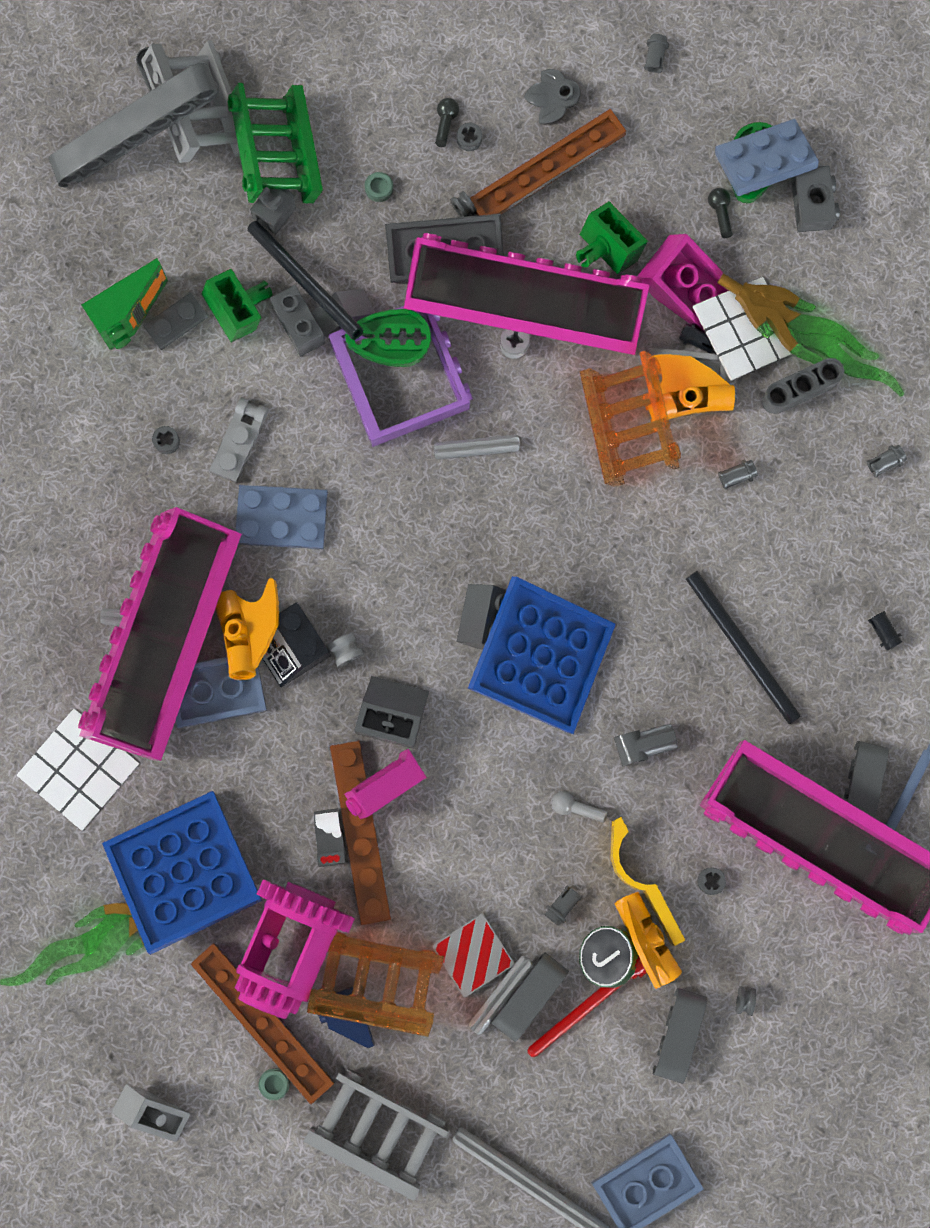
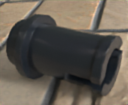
[679,323,713,353]
[868,611,902,651]

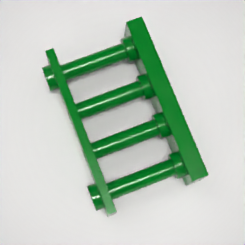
[227,83,323,203]

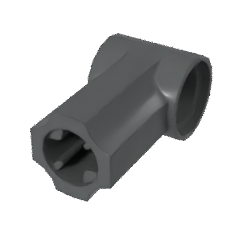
[614,724,678,767]

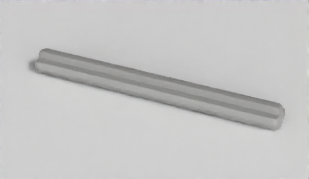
[453,1127,610,1228]

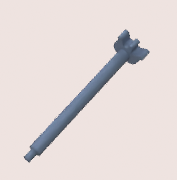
[858,744,930,863]

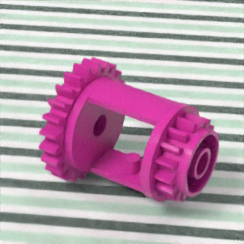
[235,880,355,1019]

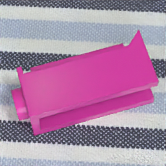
[344,749,427,819]

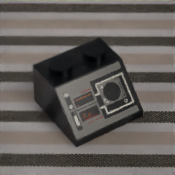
[262,602,331,688]

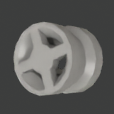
[500,329,529,359]
[327,633,364,668]

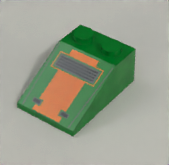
[81,258,168,350]

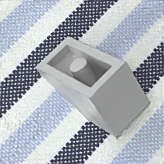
[112,1084,191,1142]

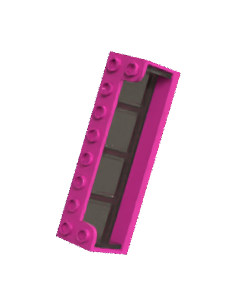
[403,233,649,355]
[78,507,242,761]
[699,740,930,935]

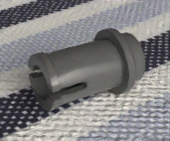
[644,34,669,73]
[867,445,907,478]
[718,459,758,490]
[544,886,582,926]

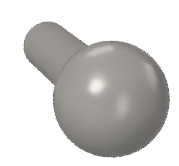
[552,791,608,823]

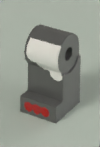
[314,808,347,867]

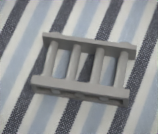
[141,40,240,163]
[303,1069,449,1201]

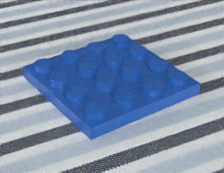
[468,577,616,734]
[102,791,263,955]

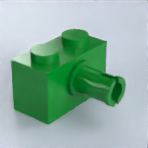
[576,201,648,274]
[201,269,273,343]

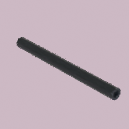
[247,221,363,340]
[685,571,801,724]

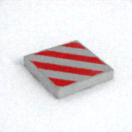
[431,913,515,998]

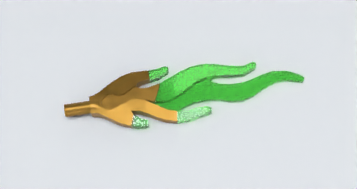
[717,273,904,397]
[0,903,145,986]

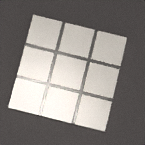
[693,277,801,381]
[17,709,140,831]

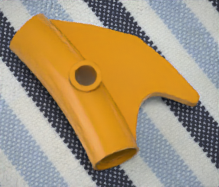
[642,354,735,425]
[215,578,279,680]
[614,892,682,989]

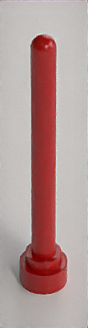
[528,956,647,1057]

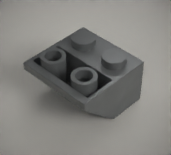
[456,584,506,650]
[354,676,429,749]

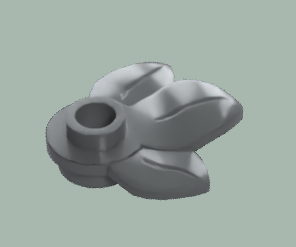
[524,69,581,125]

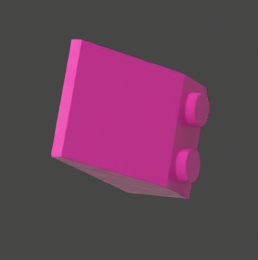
[638,234,729,331]

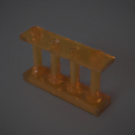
[579,351,681,487]
[307,932,444,1037]

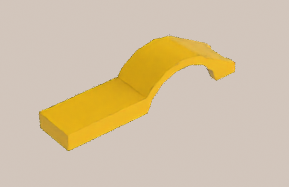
[610,817,685,946]

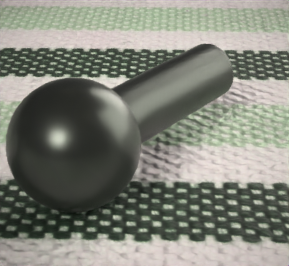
[435,98,459,147]
[708,188,733,239]

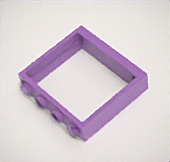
[329,297,473,447]

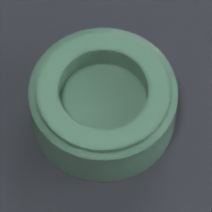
[365,172,393,202]
[258,1068,290,1100]

